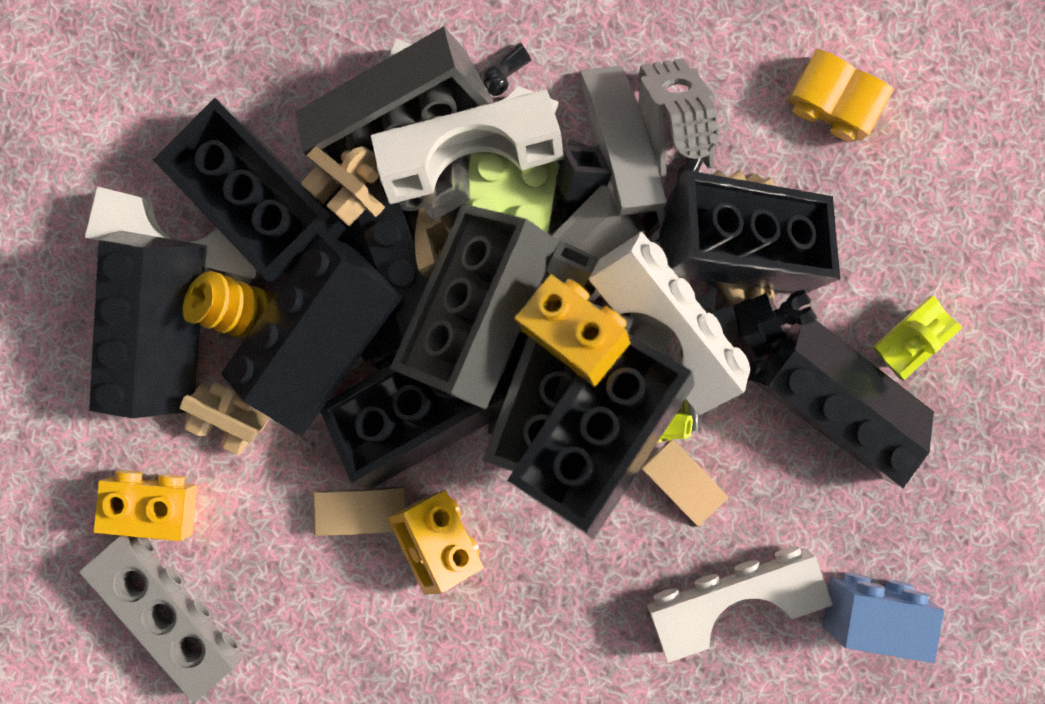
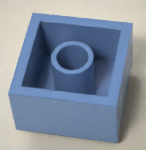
[822,572,944,664]

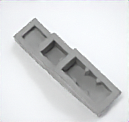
[579,66,667,216]

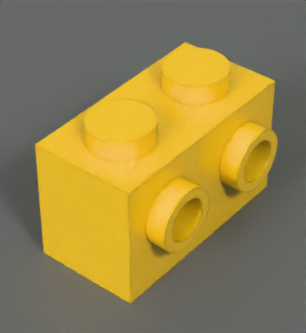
[515,274,630,387]
[94,470,197,541]
[387,490,484,595]

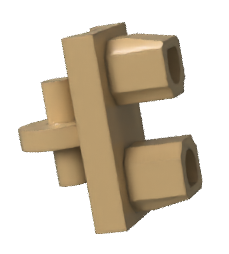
[300,146,385,226]
[180,382,270,455]

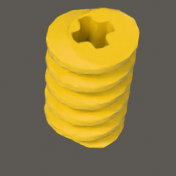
[182,271,275,339]

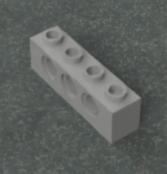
[79,536,243,704]

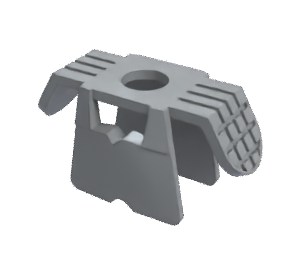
[638,58,719,177]
[551,182,666,303]

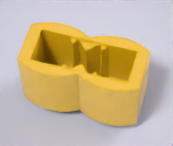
[786,48,894,142]

